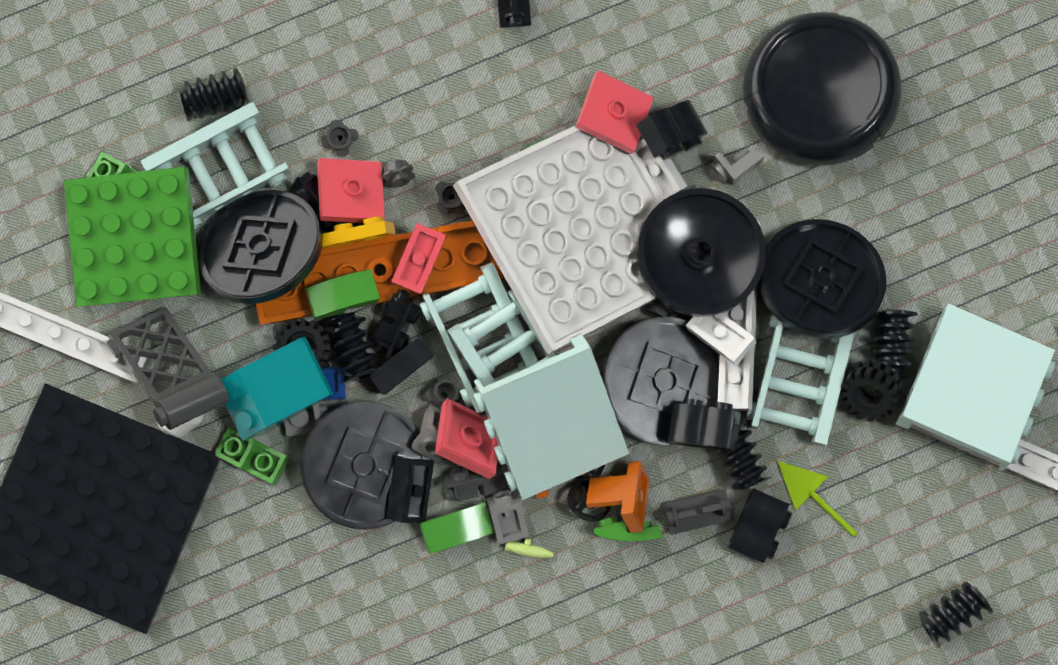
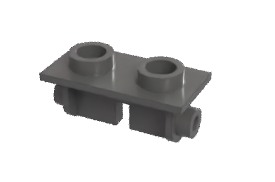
[444,459,509,502]
[663,489,733,535]

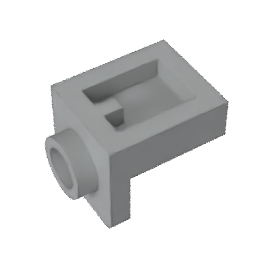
[713,147,764,185]
[284,402,328,437]
[412,404,442,462]
[487,490,529,545]

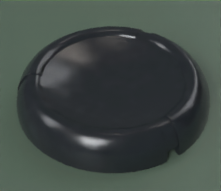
[743,12,902,166]

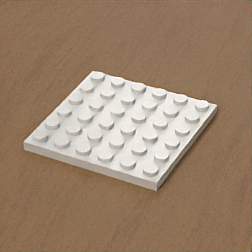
[453,126,664,355]

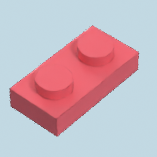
[391,223,446,295]

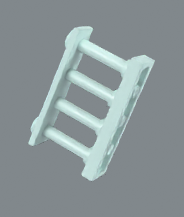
[141,102,291,229]
[419,262,538,413]
[447,289,555,387]
[746,314,855,447]

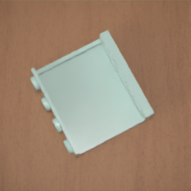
[896,303,1055,471]
[473,334,629,500]

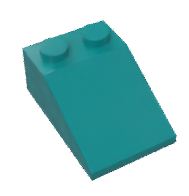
[221,336,333,441]

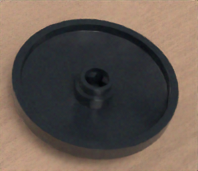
[636,188,766,317]

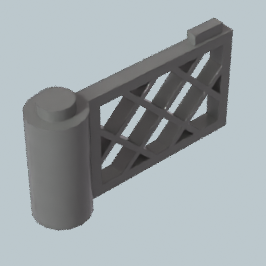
[107,307,229,430]

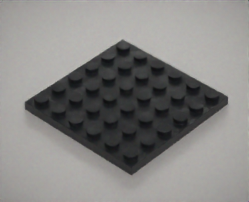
[0,383,221,634]

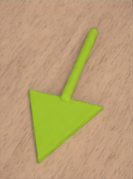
[777,461,858,537]

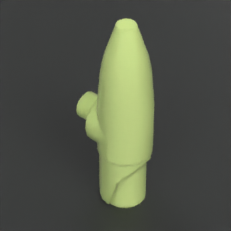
[504,537,554,558]

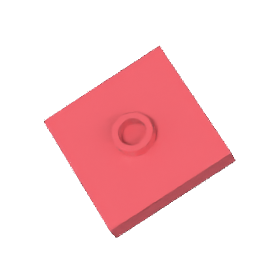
[575,70,654,154]
[317,158,385,223]
[435,398,499,479]

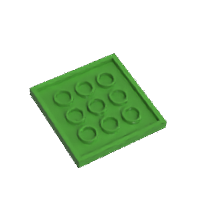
[64,167,201,307]

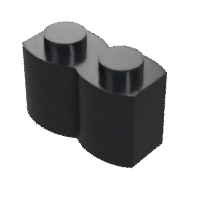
[636,100,708,160]
[668,398,741,451]
[727,488,792,563]

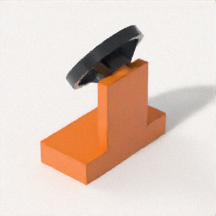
[567,461,650,533]

